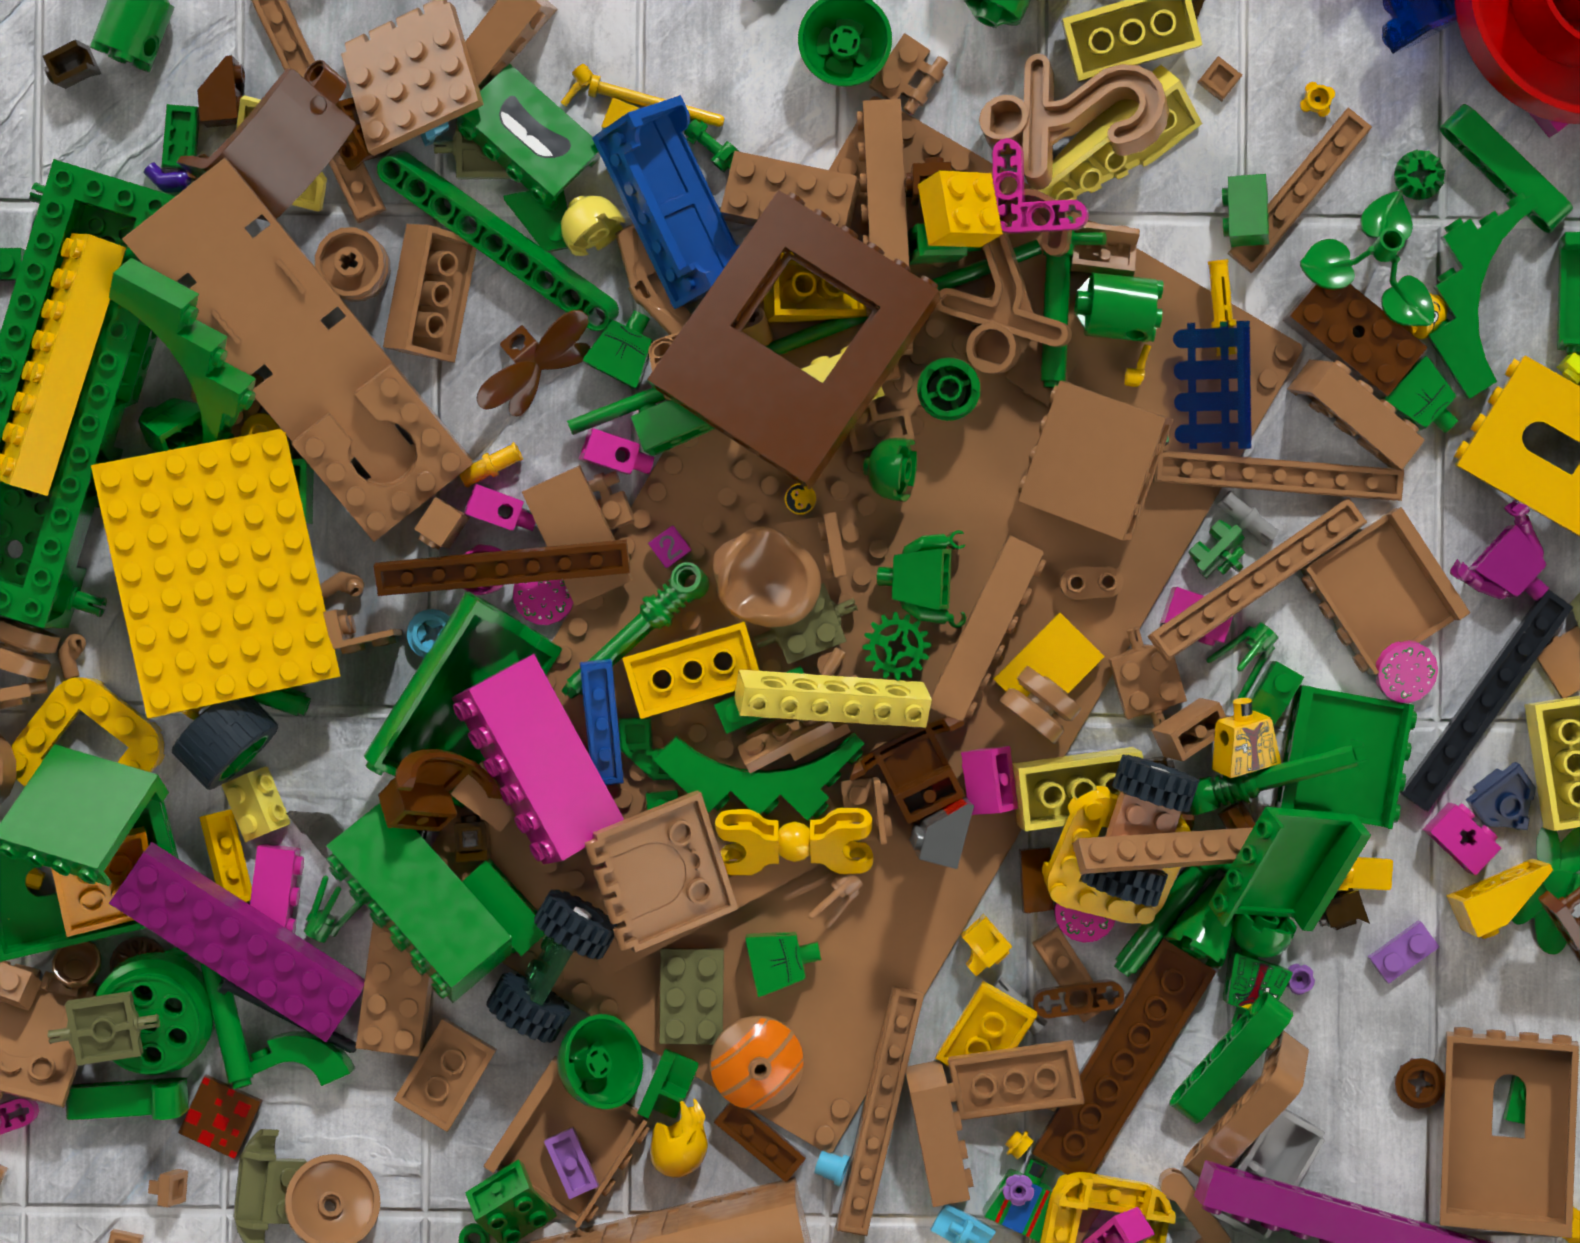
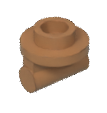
[817,647,849,676]

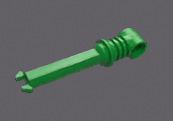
[561,562,710,699]
[1189,739,1369,815]

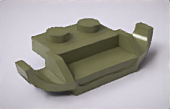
[233,1129,307,1243]

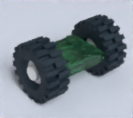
[486,889,617,1043]

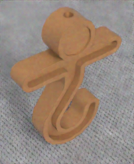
[979,54,1169,190]
[936,189,1072,374]

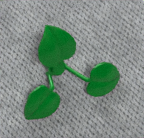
[1300,191,1434,326]

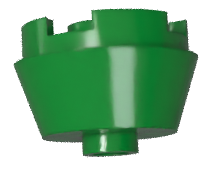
[917,358,980,421]

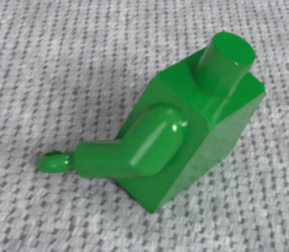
[877,530,966,628]

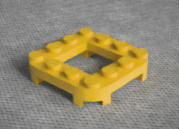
[11,677,165,786]
[1042,786,1191,924]
[1040,1172,1176,1243]

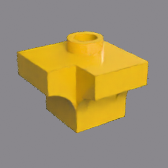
[961,913,1012,976]

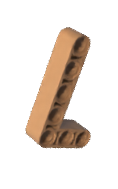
[1183,1030,1309,1178]

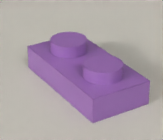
[1368,920,1439,984]
[544,1127,599,1199]

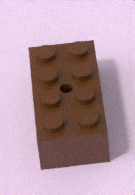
[1283,283,1428,399]

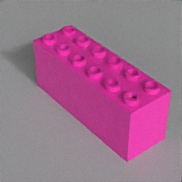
[452,654,624,865]

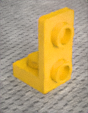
[1338,857,1393,891]

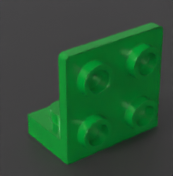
[465,1159,557,1243]

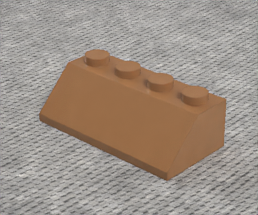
[383,224,477,363]

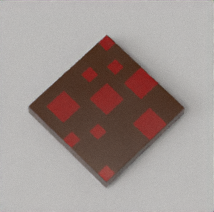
[178,1074,263,1159]

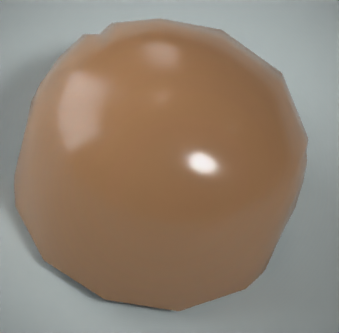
[52,941,101,988]

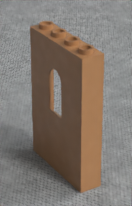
[1440,1027,1579,1238]

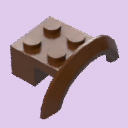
[850,717,965,825]
[378,749,502,831]

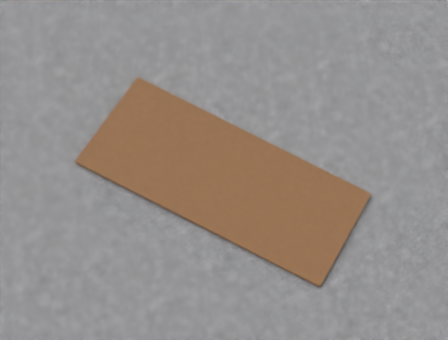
[431,96,1303,1153]

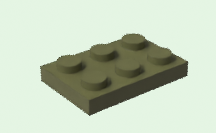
[660,948,724,1045]

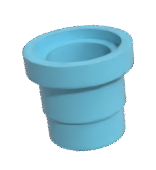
[814,1151,850,1187]

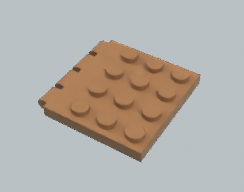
[341,0,484,156]
[584,791,738,953]
[0,961,98,1108]

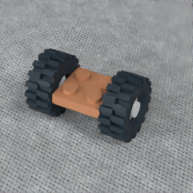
[1081,754,1200,907]

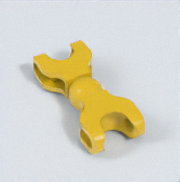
[715,808,873,875]

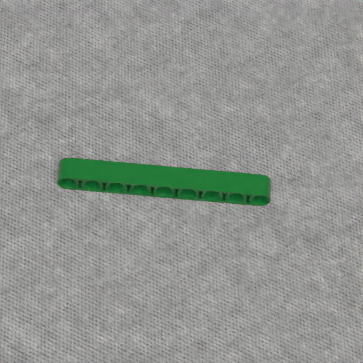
[377,151,619,331]

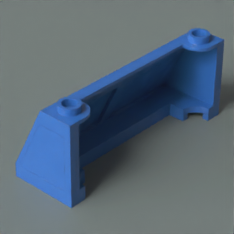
[592,95,741,310]

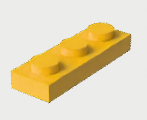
[199,809,252,902]

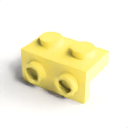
[222,767,290,842]

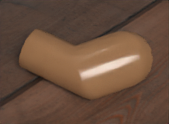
[320,571,364,599]
[58,634,86,680]

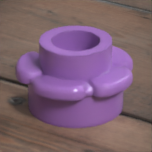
[1286,964,1315,995]
[1003,1175,1034,1206]

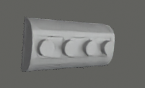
[1211,1109,1325,1241]

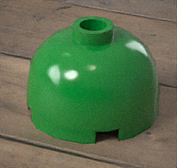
[863,438,917,502]
[1232,914,1297,959]

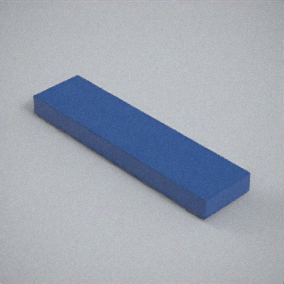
[580,659,624,785]

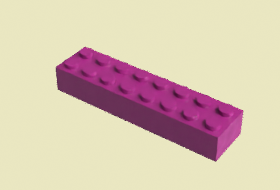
[109,842,365,1042]

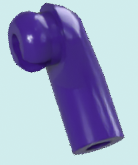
[143,162,192,193]

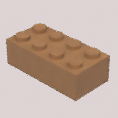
[720,151,860,228]
[356,922,433,1057]

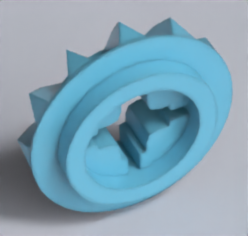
[407,609,450,658]

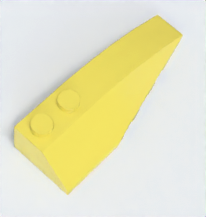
[1030,65,1202,200]

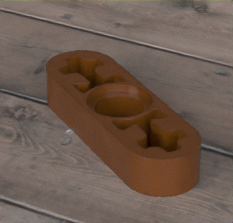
[1032,979,1124,1019]

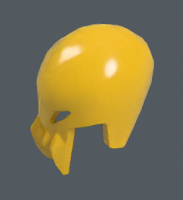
[650,1099,708,1178]

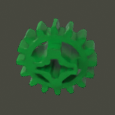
[862,612,931,680]

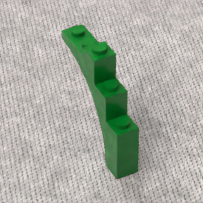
[1428,193,1540,399]
[109,258,256,444]
[654,732,865,821]

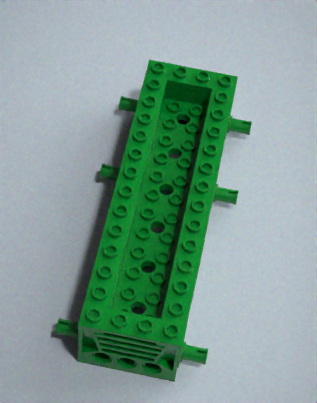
[0,159,175,628]

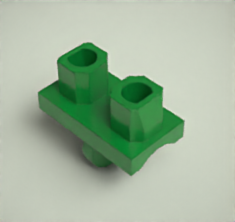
[1188,520,1246,579]

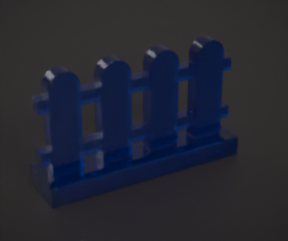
[1173,321,1252,449]

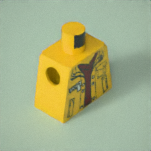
[1212,698,1281,778]

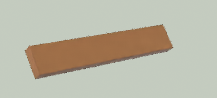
[1227,107,1372,273]

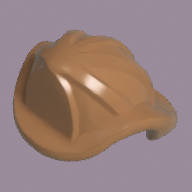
[713,527,821,627]

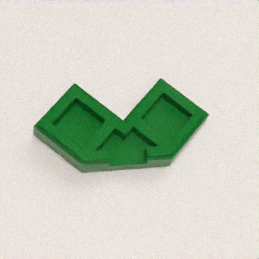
[619,717,673,780]

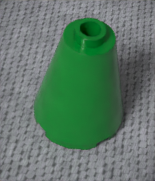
[1165,877,1235,969]

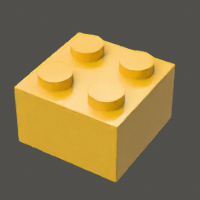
[918,170,1003,247]

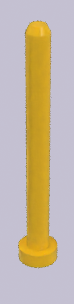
[588,74,725,127]

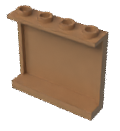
[1018,381,1174,540]
[1300,507,1470,675]
[483,1056,650,1229]

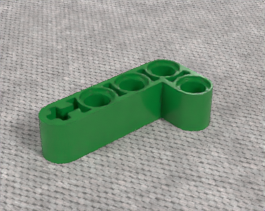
[65,1077,189,1120]

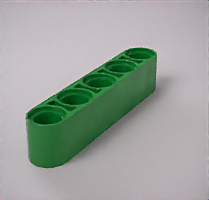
[1440,104,1573,233]
[1169,992,1293,1124]

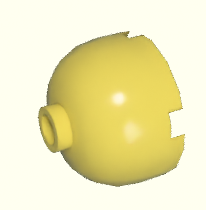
[561,196,625,256]

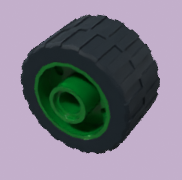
[172,696,278,790]

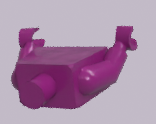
[1450,500,1549,601]

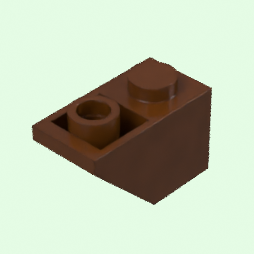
[197,55,245,128]

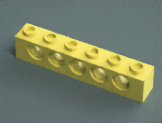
[734,670,932,728]

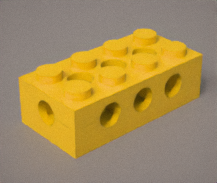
[622,622,760,719]

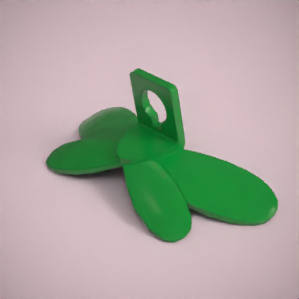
[1512,827,1580,955]

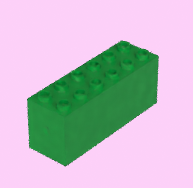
[326,803,512,1003]

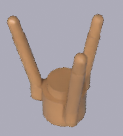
[783,871,863,928]

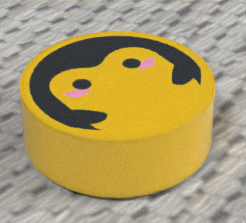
[785,483,816,515]

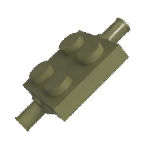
[434,117,511,180]
[754,583,858,664]
[47,991,160,1066]

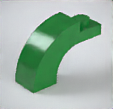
[250,1031,355,1086]

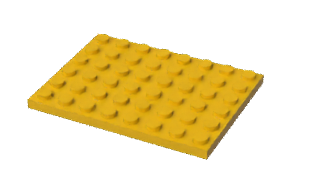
[91,429,340,719]

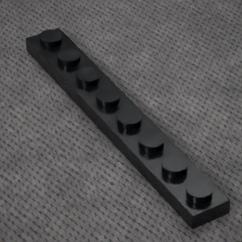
[1399,589,1573,812]

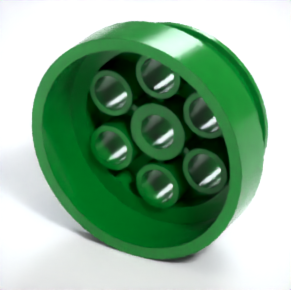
[96,952,215,1075]

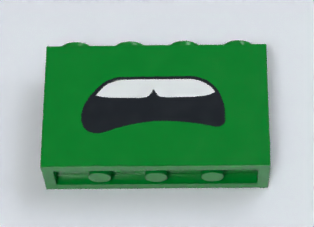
[456,63,601,208]

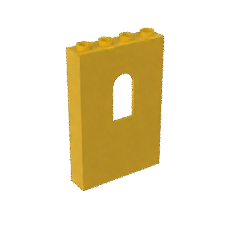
[1453,355,1580,537]

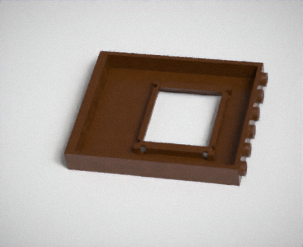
[647,190,941,490]

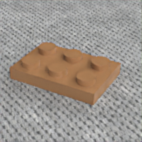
[394,1017,497,1132]

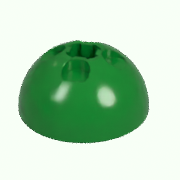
[798,0,892,87]
[557,1014,643,1109]

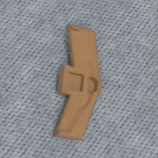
[615,223,692,335]

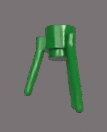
[1206,622,1279,698]
[304,875,365,943]

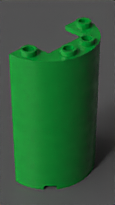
[364,592,563,808]

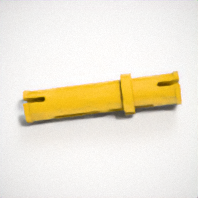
[1208,259,1237,356]

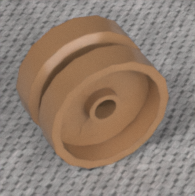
[315,227,391,302]
[0,616,61,680]
[999,666,1082,744]

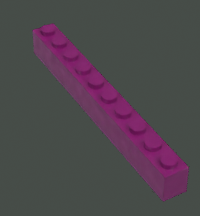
[1194,1160,1494,1243]

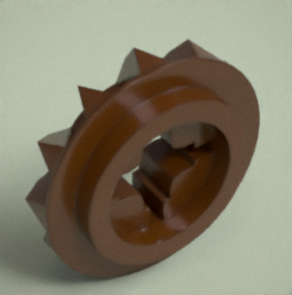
[1394,1058,1445,1109]

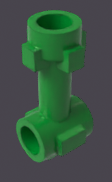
[684,119,740,173]

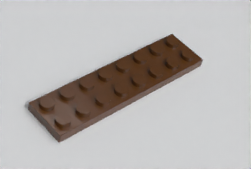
[1031,938,1217,1175]

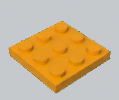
[51,826,149,937]

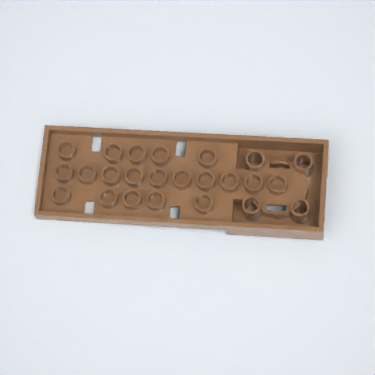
[122,157,473,542]

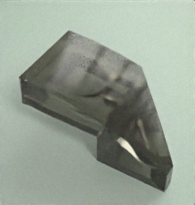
[286,811,345,859]

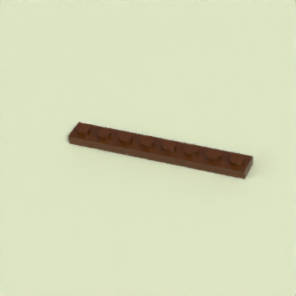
[373,539,631,596]

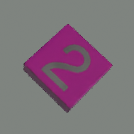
[648,525,692,569]

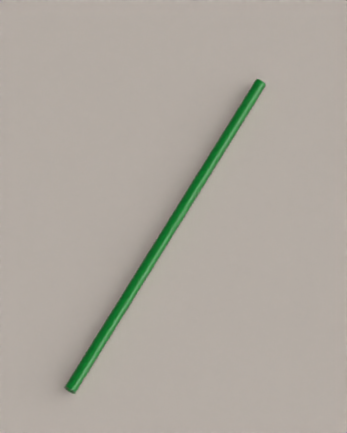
[567,239,1042,435]

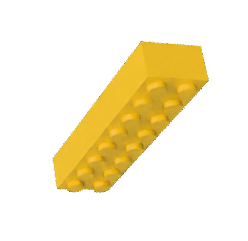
[0,233,126,496]

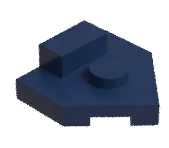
[1465,762,1536,831]

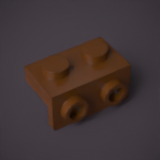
[905,157,952,206]

